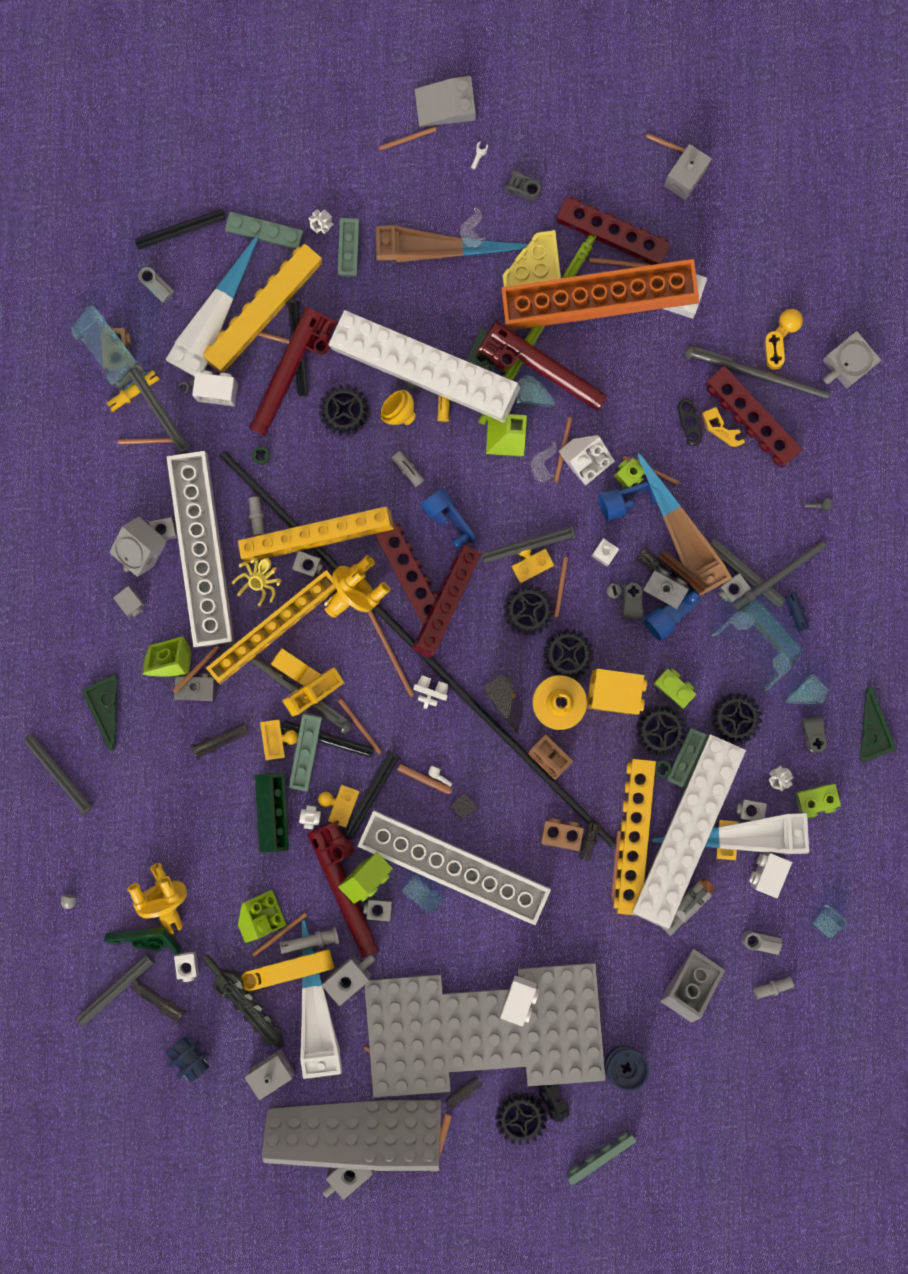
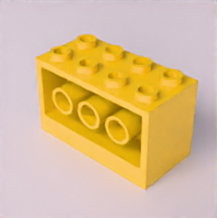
[587,669,647,715]

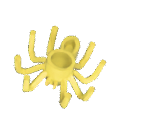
[232,557,282,606]

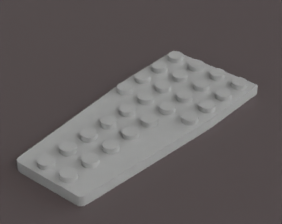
[262,1100,441,1171]

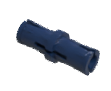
[785,592,810,632]

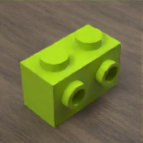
[653,669,697,709]
[795,783,841,818]

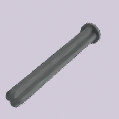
[129,367,190,453]
[481,524,575,563]
[709,536,785,607]
[24,735,94,815]
[76,952,156,1026]

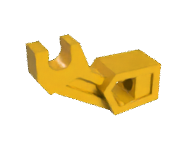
[701,407,745,447]

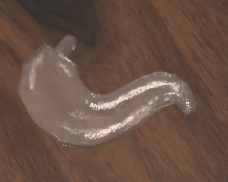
[460,207,486,248]
[530,440,557,482]

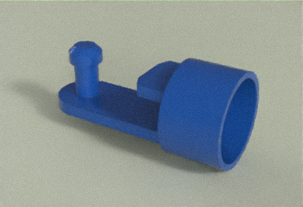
[598,482,657,521]
[420,488,476,548]
[643,588,700,641]

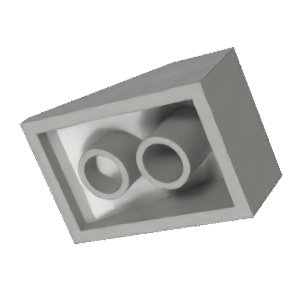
[415,76,476,127]
[660,949,725,1023]

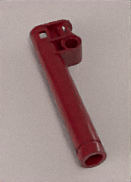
[249,306,339,436]
[476,321,607,411]
[307,820,379,958]

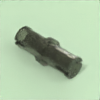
[578,820,600,861]
[445,1075,483,1109]

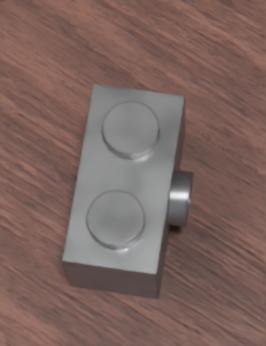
[644,568,690,609]
[174,674,216,701]

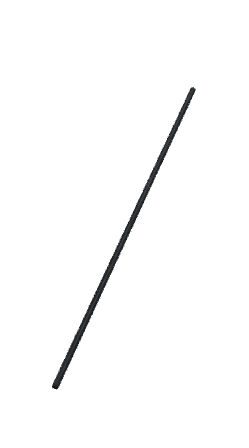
[219,451,617,848]

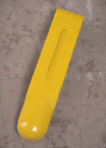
[241,949,334,991]

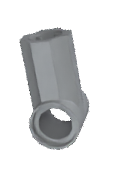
[138,267,175,304]
[741,930,782,955]

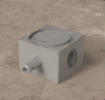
[664,144,712,201]
[823,331,881,389]
[109,517,167,577]
[322,955,375,1006]
[244,1049,296,1100]
[322,1168,374,1200]

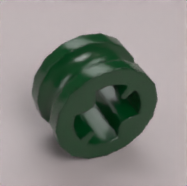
[252,446,270,465]
[655,760,671,778]

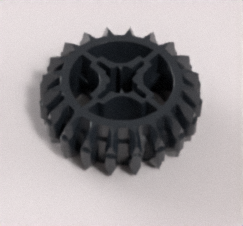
[319,385,370,436]
[503,584,555,636]
[542,628,594,679]
[710,692,763,744]
[635,705,687,757]
[495,1091,548,1146]

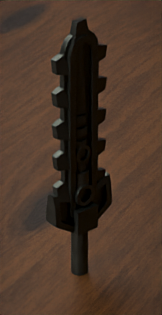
[202,954,284,1049]

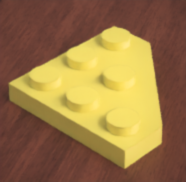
[503,230,561,287]

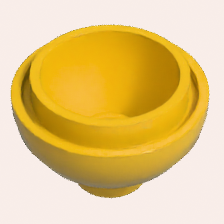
[381,390,416,425]

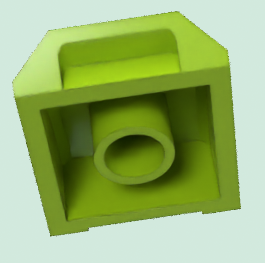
[141,636,192,677]

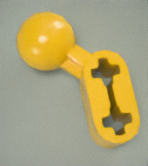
[764,309,803,370]

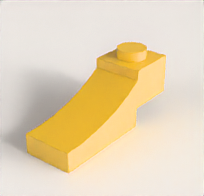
[282,667,344,716]

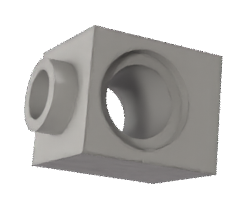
[149,517,178,540]
[292,551,323,578]
[719,573,751,603]
[113,586,145,617]
[736,799,767,821]
[364,898,392,921]

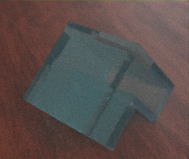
[811,904,849,939]

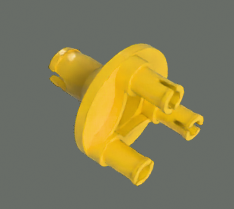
[324,555,390,617]
[533,676,587,730]
[127,863,187,934]

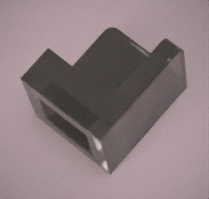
[450,793,477,820]

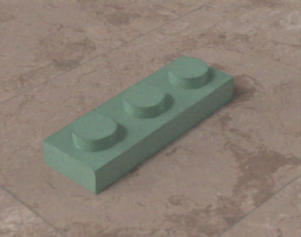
[338,218,359,277]
[667,728,709,789]

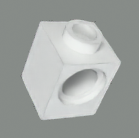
[591,538,619,566]
[174,951,199,982]

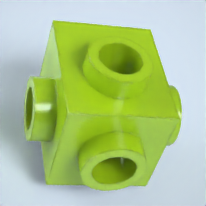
[613,458,645,489]

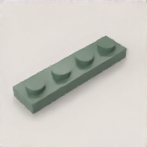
[225,212,304,249]
[289,713,323,792]
[567,1131,636,1186]

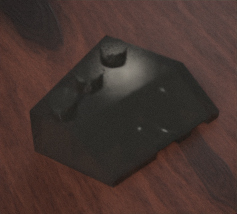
[482,674,523,734]

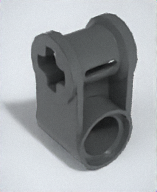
[503,170,541,202]
[622,583,643,619]
[801,715,827,753]

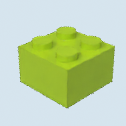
[338,852,393,904]

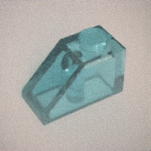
[516,375,555,408]
[783,674,829,704]
[402,875,444,914]

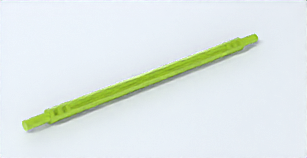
[478,235,597,425]

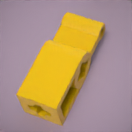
[270,648,321,686]

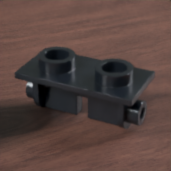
[537,1084,570,1122]

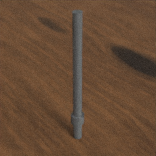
[732,541,826,611]

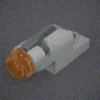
[662,878,716,936]

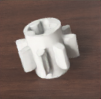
[309,209,333,234]
[769,766,793,791]
[300,805,321,829]

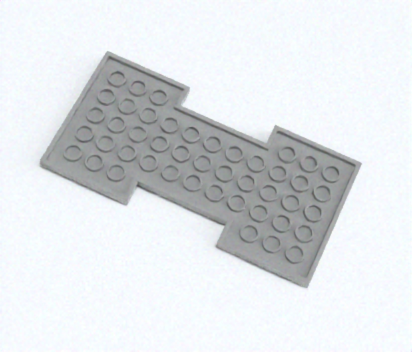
[365,963,605,1097]

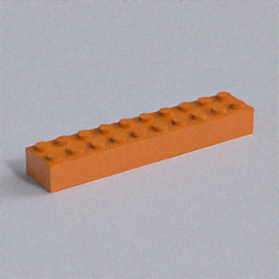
[501,259,699,331]

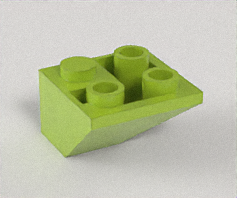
[486,414,527,457]
[238,890,286,943]

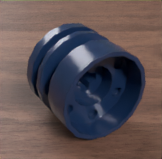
[604,1045,649,1091]

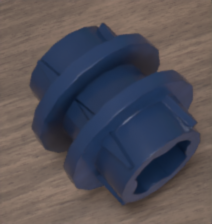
[166,1036,211,1083]

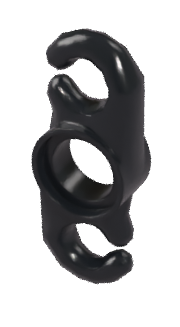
[678,399,702,446]

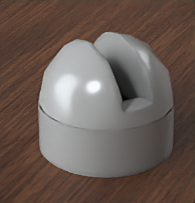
[606,583,622,599]
[61,894,77,909]

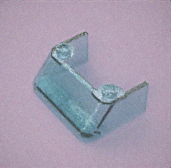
[70,303,147,391]
[711,600,802,691]

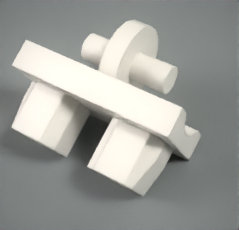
[413,676,448,709]

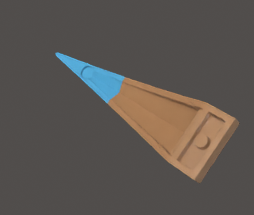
[376,225,528,262]
[638,453,732,596]

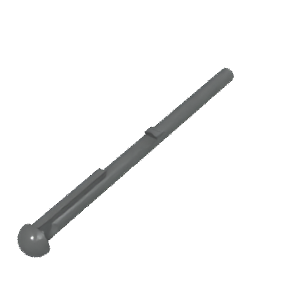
[684,345,830,399]
[226,641,352,734]

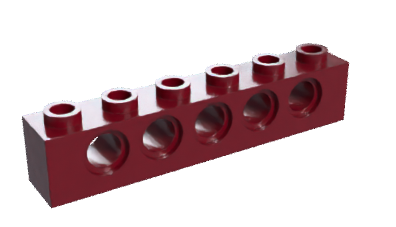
[556,197,671,265]
[705,366,803,468]
[375,521,437,625]
[412,545,481,658]

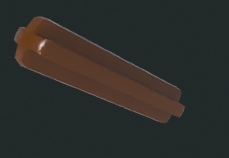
[659,551,707,593]

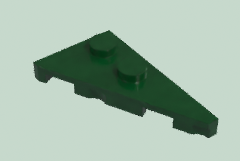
[82,674,117,751]
[860,686,896,763]
[104,927,181,954]

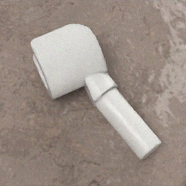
[471,141,488,170]
[429,766,453,787]

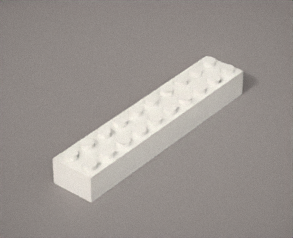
[329,310,520,423]
[166,451,234,648]
[632,734,746,929]
[357,810,551,925]

